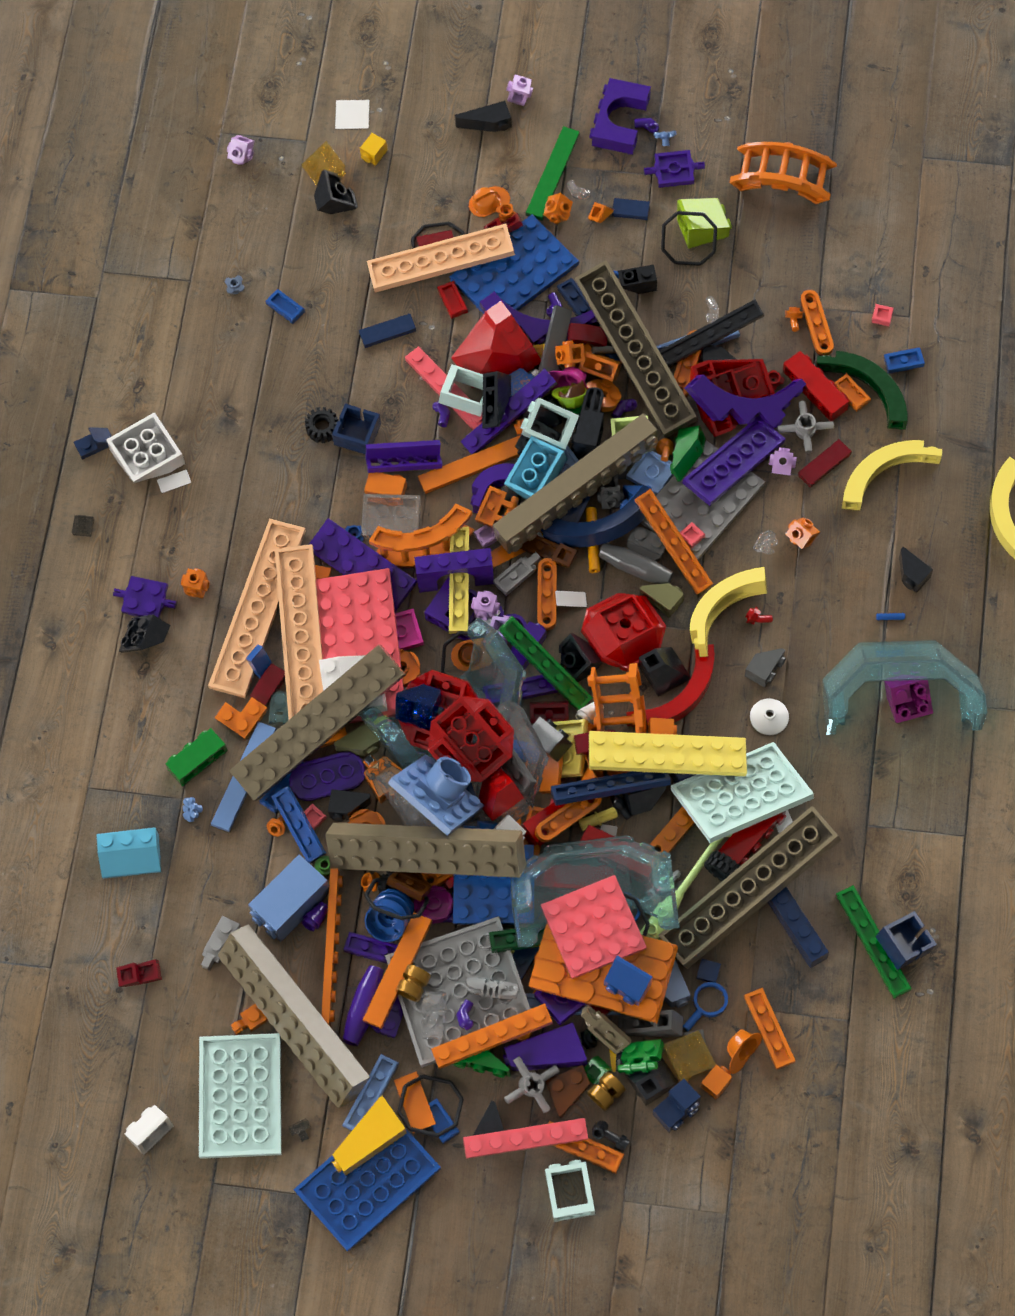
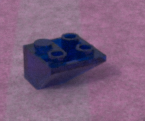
[395,684,441,730]

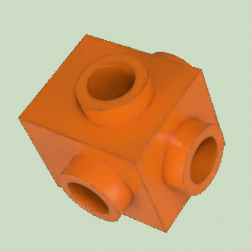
[543,193,573,224]
[555,341,585,368]
[785,517,820,549]
[181,568,210,599]

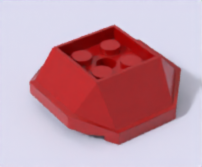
[581,593,666,672]
[398,670,479,751]
[428,696,514,782]

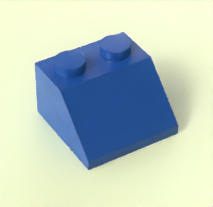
[604,955,652,1006]

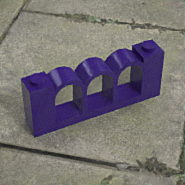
[424,577,547,674]

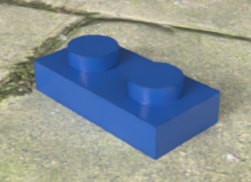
[884,347,925,374]

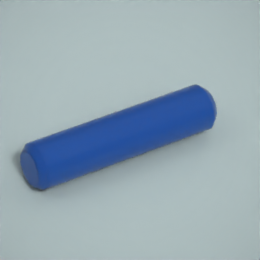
[876,613,905,620]

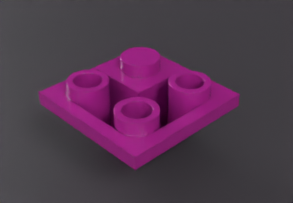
[884,675,933,723]

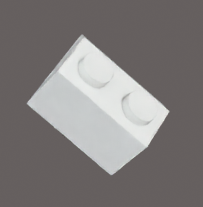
[125,1105,174,1155]

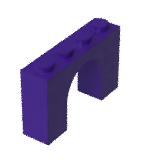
[589,78,651,155]
[414,548,494,593]

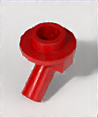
[745,606,773,625]

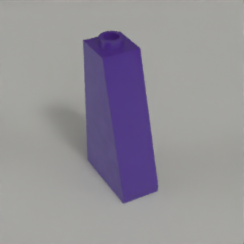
[503,1023,588,1071]

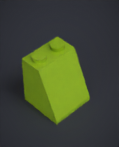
[677,198,732,249]

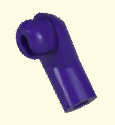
[634,118,659,133]
[546,292,562,317]
[611,399,637,418]
[433,401,450,427]
[456,999,474,1030]

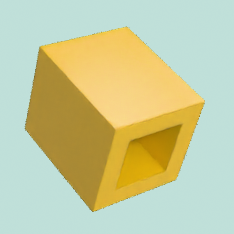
[360,133,388,166]

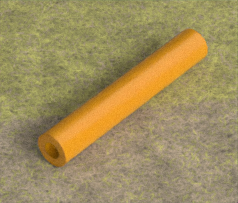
[585,507,600,573]

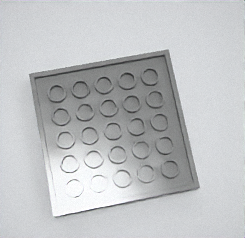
[385,916,530,1068]

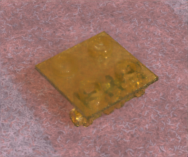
[301,141,346,186]
[664,1030,716,1081]

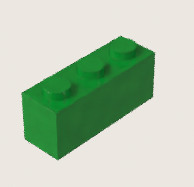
[165,728,228,787]

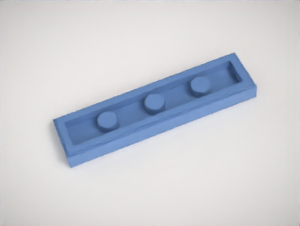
[342,1054,399,1131]

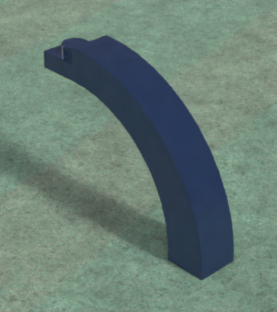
[541,485,650,548]

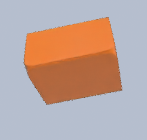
[588,202,614,224]

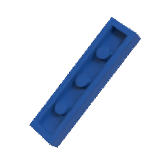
[271,786,326,864]

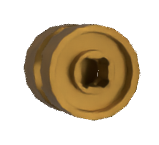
[395,965,431,1002]
[587,1072,626,1111]

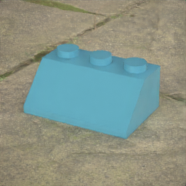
[504,436,567,500]
[97,828,161,879]

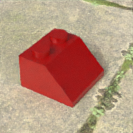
[478,767,524,821]

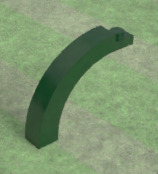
[816,351,908,430]

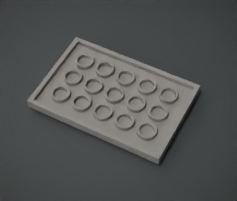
[641,440,765,560]

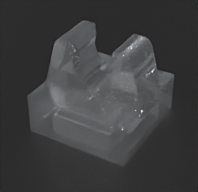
[753,530,779,554]

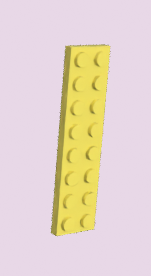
[589,731,747,776]

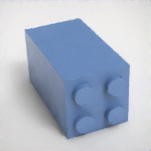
[248,854,329,942]

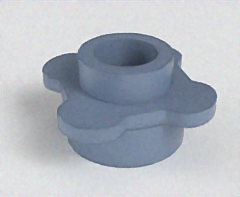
[225,276,244,294]

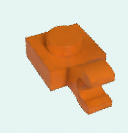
[231,1004,268,1035]

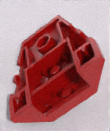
[451,301,541,388]
[690,359,774,437]

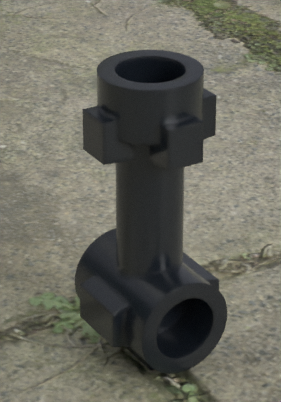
[591,1120,630,1151]

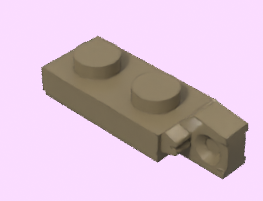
[581,1005,631,1054]

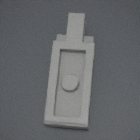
[493,552,541,596]
[201,916,240,971]

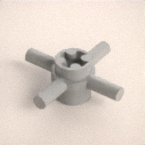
[777,401,834,454]
[504,1056,559,1113]

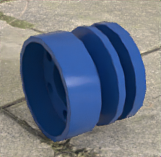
[364,889,414,942]

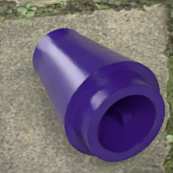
[302,902,328,932]

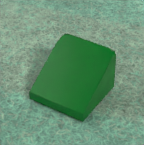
[585,1056,612,1084]

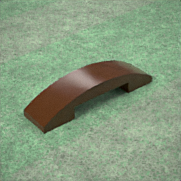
[521,535,577,568]

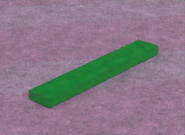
[526,126,580,221]
[498,616,593,711]
[836,885,912,999]

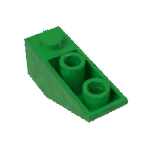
[670,426,706,482]
[454,1050,511,1078]

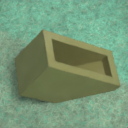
[640,583,684,618]
[334,723,380,758]

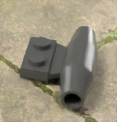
[599,526,674,584]

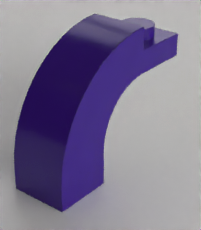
[471,463,515,513]

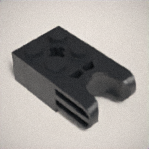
[571,387,604,460]

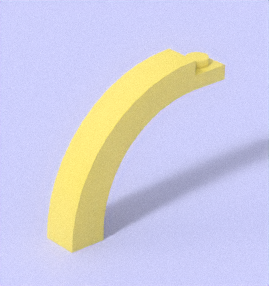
[842,440,942,510]
[990,457,1015,559]
[690,567,767,657]

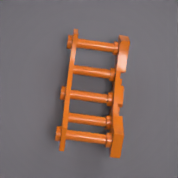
[729,142,837,205]
[369,503,474,568]
[587,663,647,777]

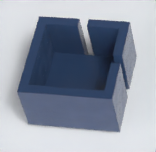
[332,404,381,454]
[876,911,937,970]

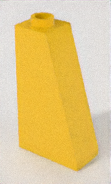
[332,1096,407,1176]

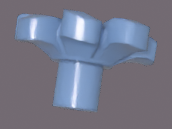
[654,131,677,146]
[183,797,203,822]

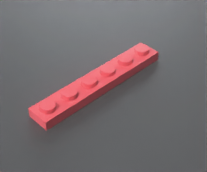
[405,346,483,430]
[463,1118,588,1159]

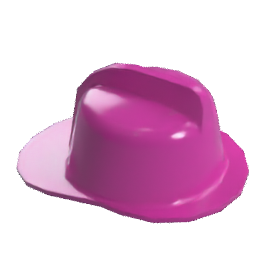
[548,367,587,390]

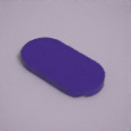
[289,752,366,801]

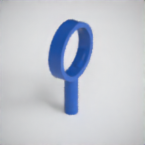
[683,982,728,1032]

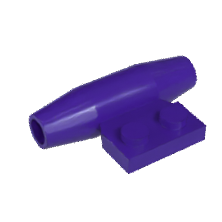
[343,965,403,1046]

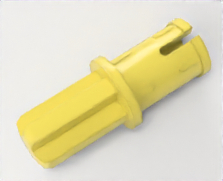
[579,807,618,831]

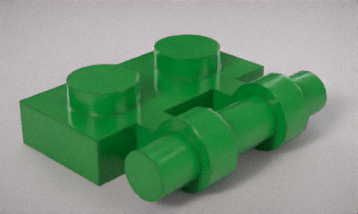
[618,1039,664,1074]

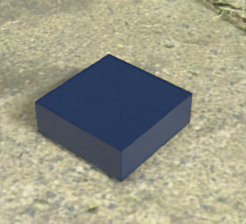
[696,959,721,983]

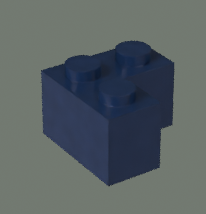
[653,1079,701,1132]

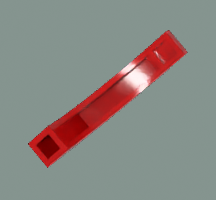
[626,644,715,731]

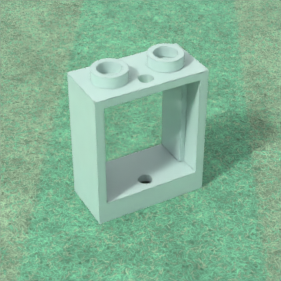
[438,364,483,417]
[521,397,579,451]
[545,1160,595,1222]

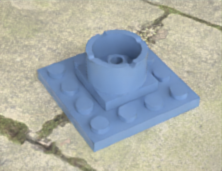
[388,754,484,836]

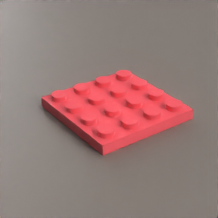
[541,875,647,979]

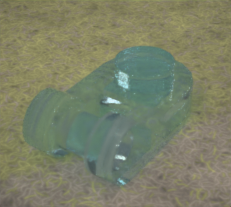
[269,691,289,724]

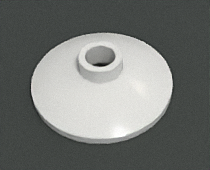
[750,699,789,735]

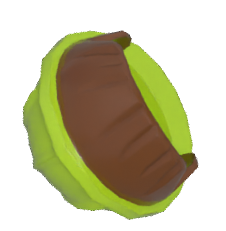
[552,380,587,409]

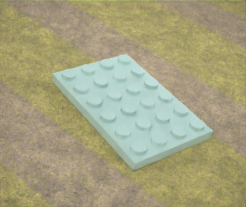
[671,742,814,843]
[199,1033,282,1159]

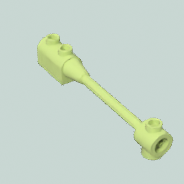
[640,834,732,940]

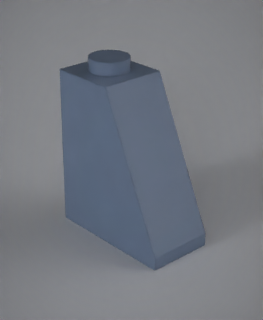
[664,960,691,1008]

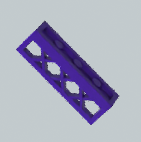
[365,440,442,473]

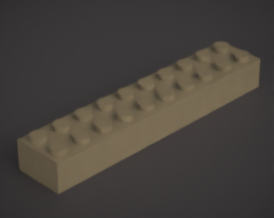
[574,260,698,438]
[493,414,658,554]
[229,644,406,801]
[659,806,841,969]
[325,823,526,878]
[218,924,370,1108]

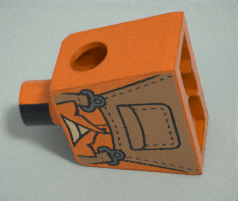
[363,755,402,804]

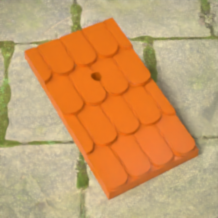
[528,923,678,1023]

